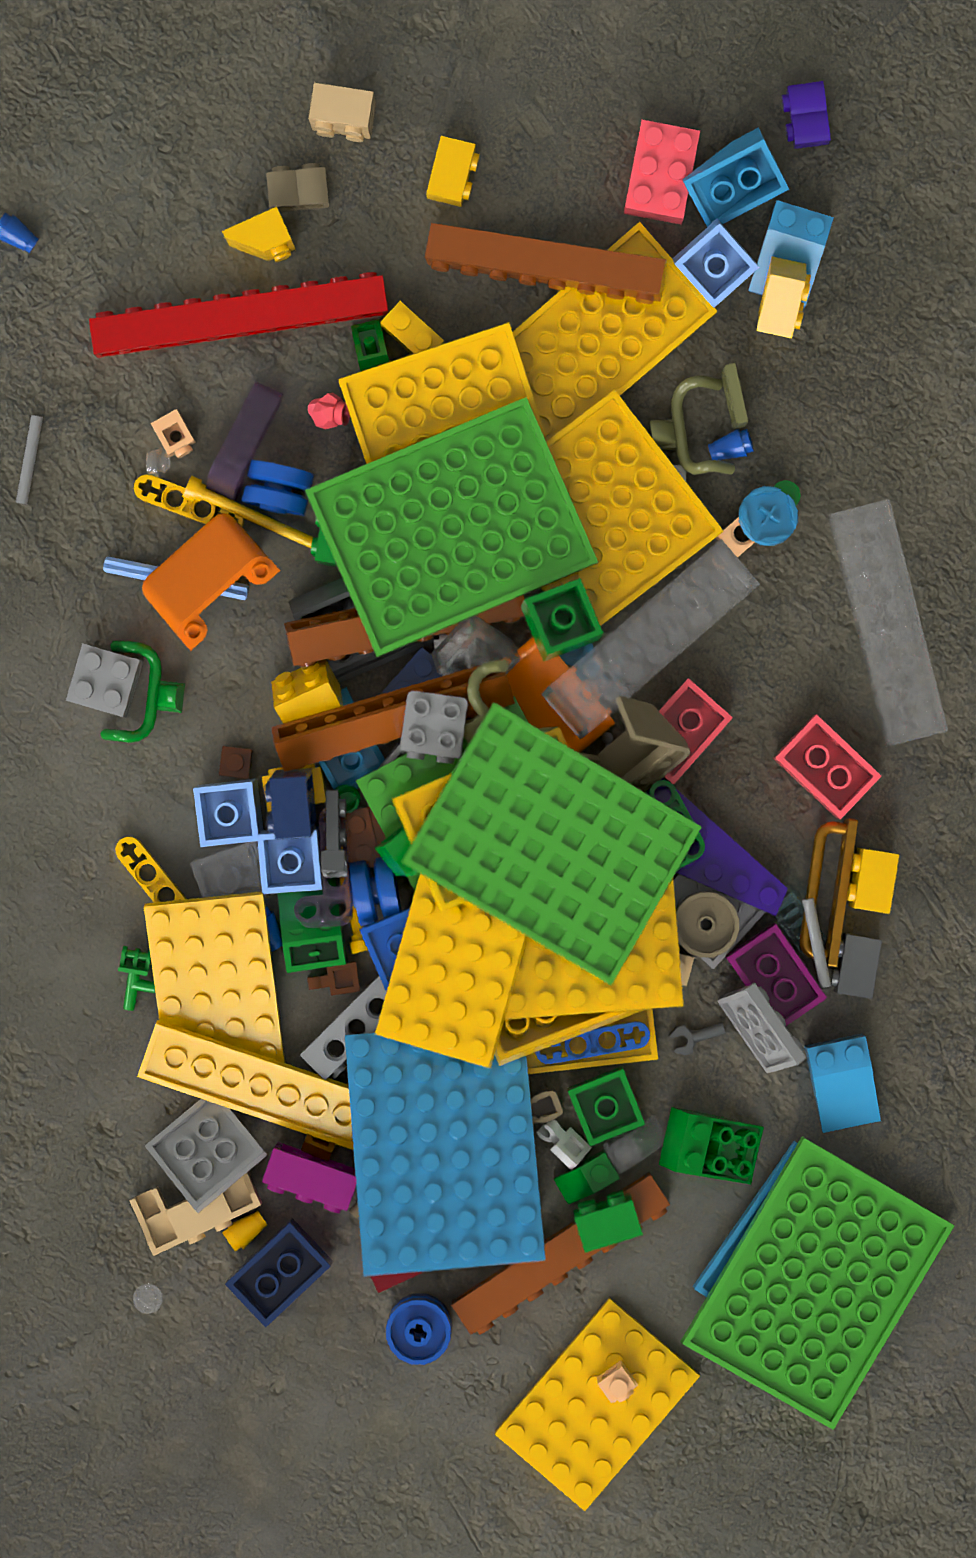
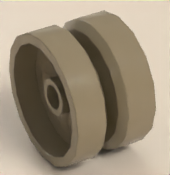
[676,891,739,958]

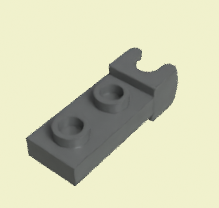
[321,790,347,878]

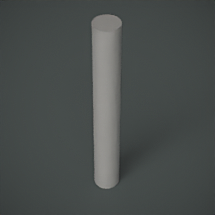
[16,415,43,505]
[802,898,831,988]

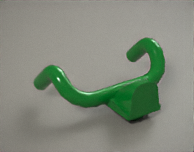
[101,640,185,743]

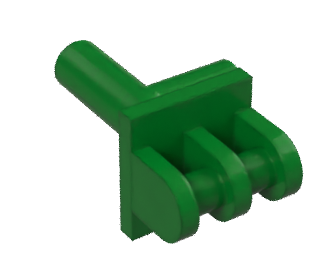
[118,946,155,1011]

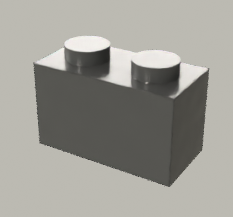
[831,933,882,999]

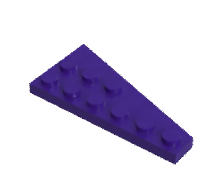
[645,777,788,916]

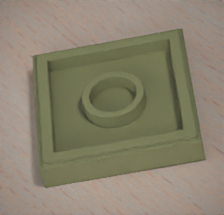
[720,363,749,430]

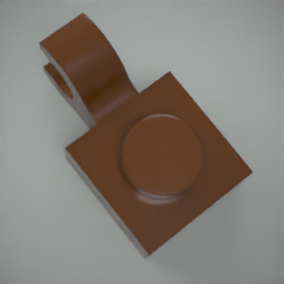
[307,961,360,996]

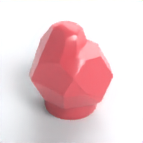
[307,392,350,429]

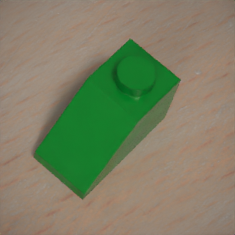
[351,319,389,371]
[553,1149,620,1205]

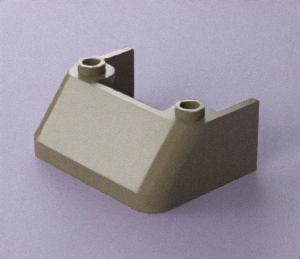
[579,696,690,793]

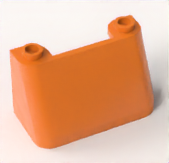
[142,513,280,651]
[506,637,615,753]

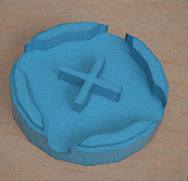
[739,486,798,546]

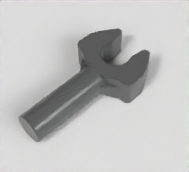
[669,1022,726,1055]

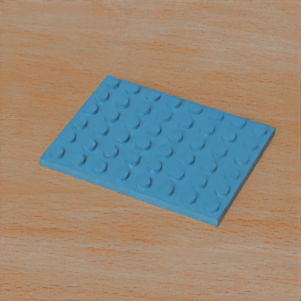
[345,1033,545,1276]

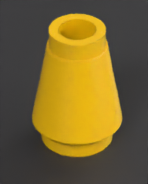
[222,1211,267,1252]

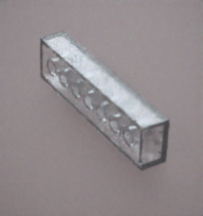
[828,499,948,746]
[541,539,760,740]

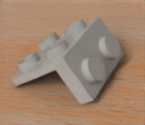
[400,691,468,764]

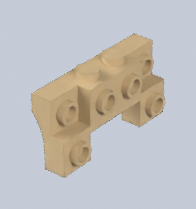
[130,1171,262,1256]

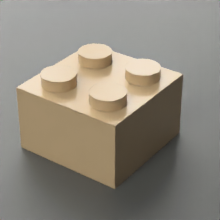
[309,83,376,142]

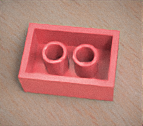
[624,120,700,225]
[659,678,733,785]
[773,714,882,820]

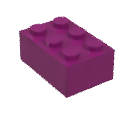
[725,923,827,1027]
[262,1142,356,1213]

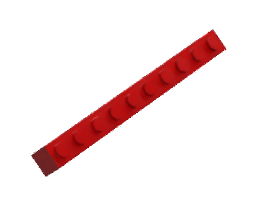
[89,272,389,358]

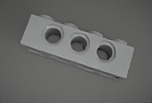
[300,976,386,1080]

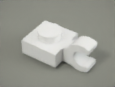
[537,1119,592,1170]

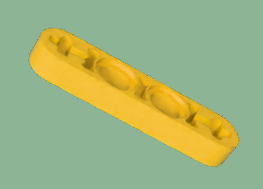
[134,474,244,527]
[115,836,187,903]

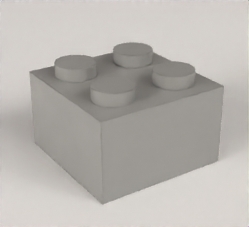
[66,643,144,718]

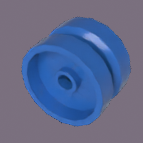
[242,460,314,516]
[349,857,402,926]
[386,1294,452,1365]

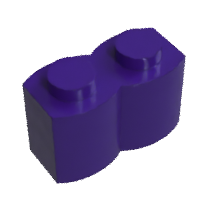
[782,81,831,149]

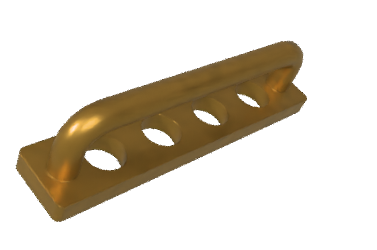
[800,819,858,967]

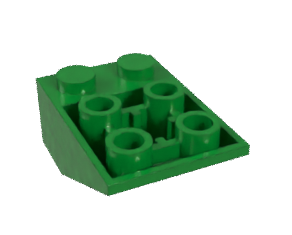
[277,877,348,973]
[658,1107,764,1185]

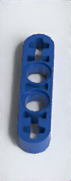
[535,1021,650,1064]

